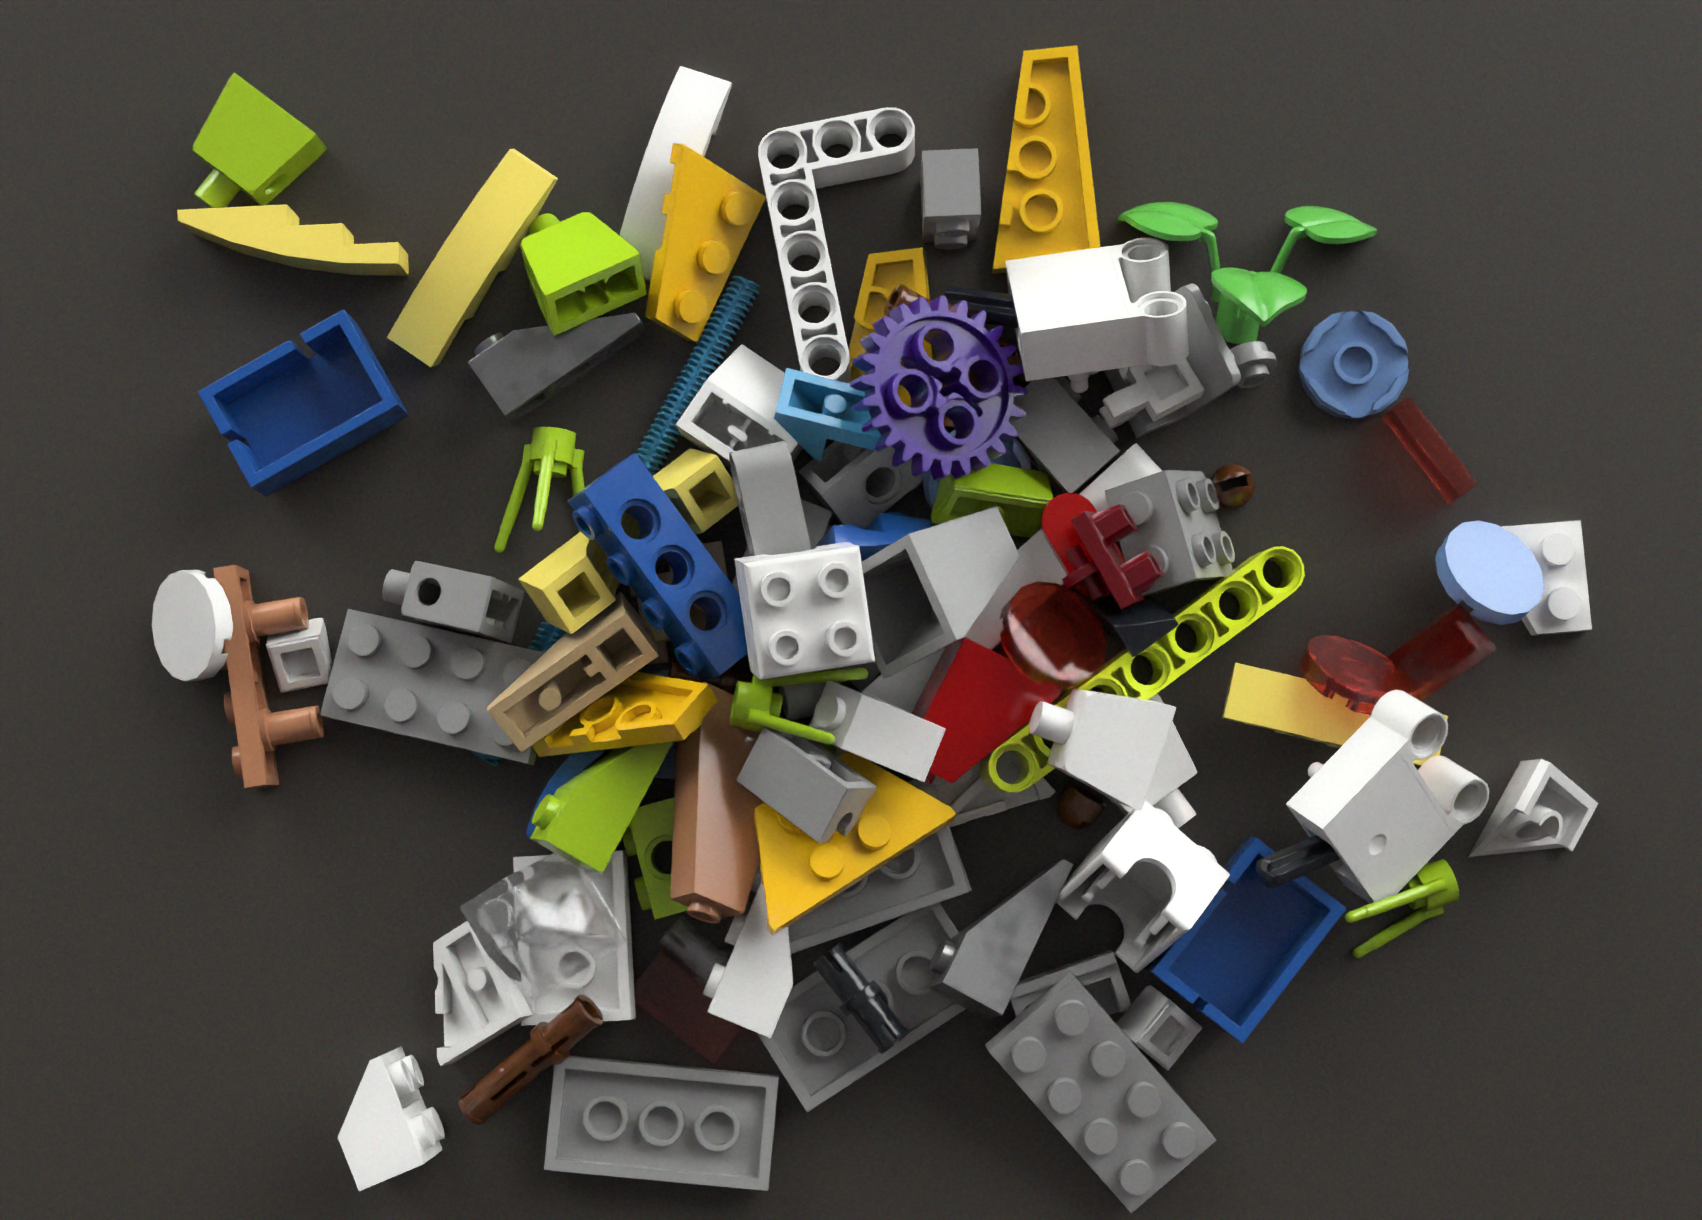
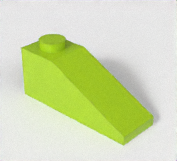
[530,742,673,873]

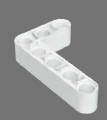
[758,107,915,383]

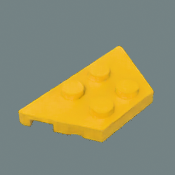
[754,751,957,936]

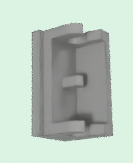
[736,727,878,843]
[1009,950,1131,1018]

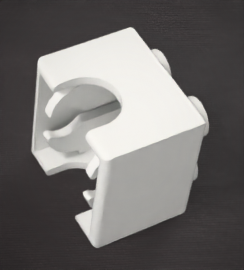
[734,542,875,680]
[1056,800,1230,973]

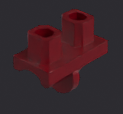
[1062,504,1164,609]

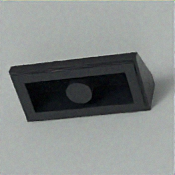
[1072,588,1179,657]

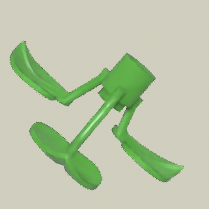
[1117,202,1377,344]

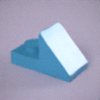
[774,368,882,461]

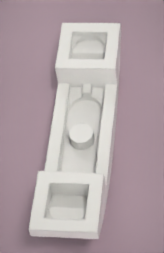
[619,66,732,281]

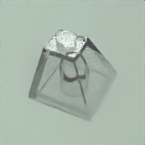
[460,853,628,1001]

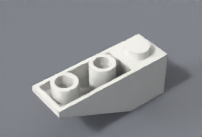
[703,863,793,1038]

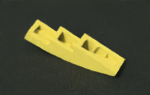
[387,149,558,368]
[177,204,409,276]
[1222,663,1448,767]

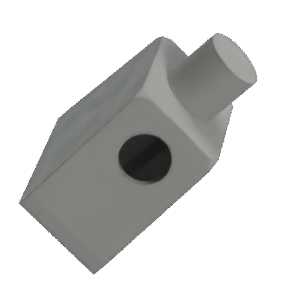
[382,561,525,644]

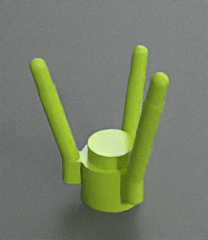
[494,427,585,553]
[730,668,869,755]
[1345,859,1460,958]

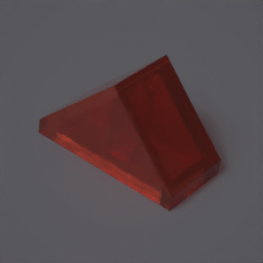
[1379,604,1497,701]

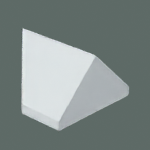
[1469,759,1599,857]

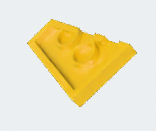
[532,672,718,757]

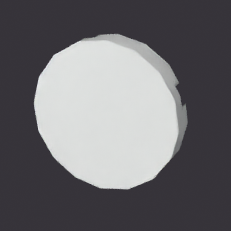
[152,570,233,681]

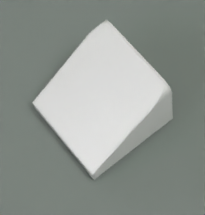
[266,618,333,693]
[1117,985,1203,1071]

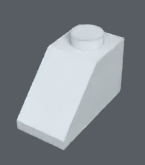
[809,680,946,782]

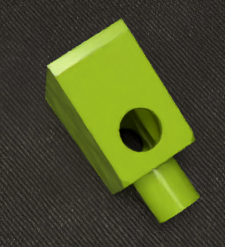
[192,73,327,208]
[520,212,647,336]

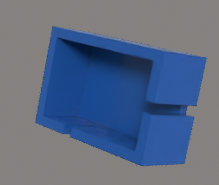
[198,309,410,496]
[1145,837,1347,1044]

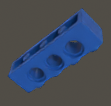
[567,453,748,681]

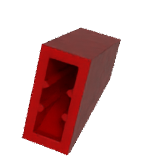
[911,637,1063,785]

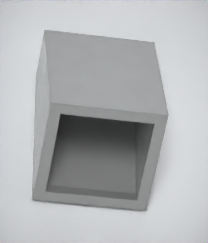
[862,506,1020,679]

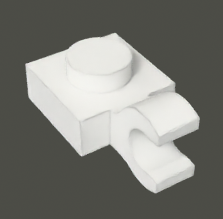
[1099,359,1205,429]

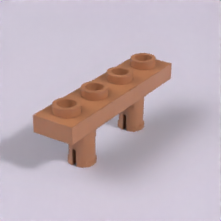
[213,565,325,789]

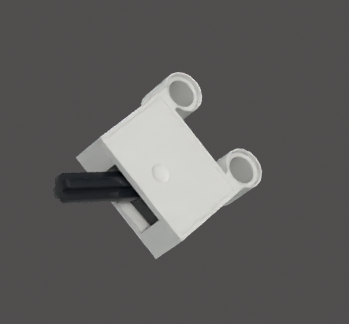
[943,237,1189,393]
[1256,690,1489,903]

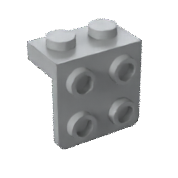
[1104,283,1241,438]
[1105,470,1235,597]

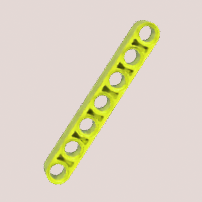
[980,546,1305,793]

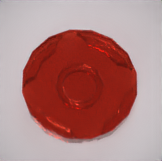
[1000,581,1107,690]
[1299,635,1410,716]

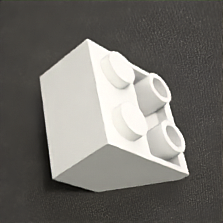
[676,344,803,469]
[338,1046,445,1191]

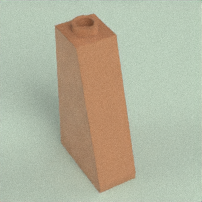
[670,682,787,923]

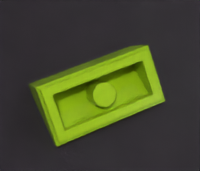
[931,463,1053,538]

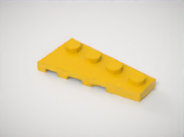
[992,45,1100,274]

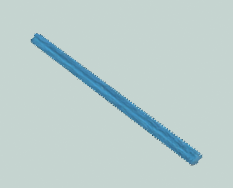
[471,276,760,766]

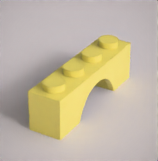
[518,448,738,634]

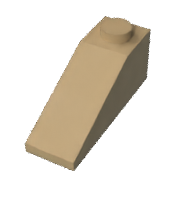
[487,592,659,753]

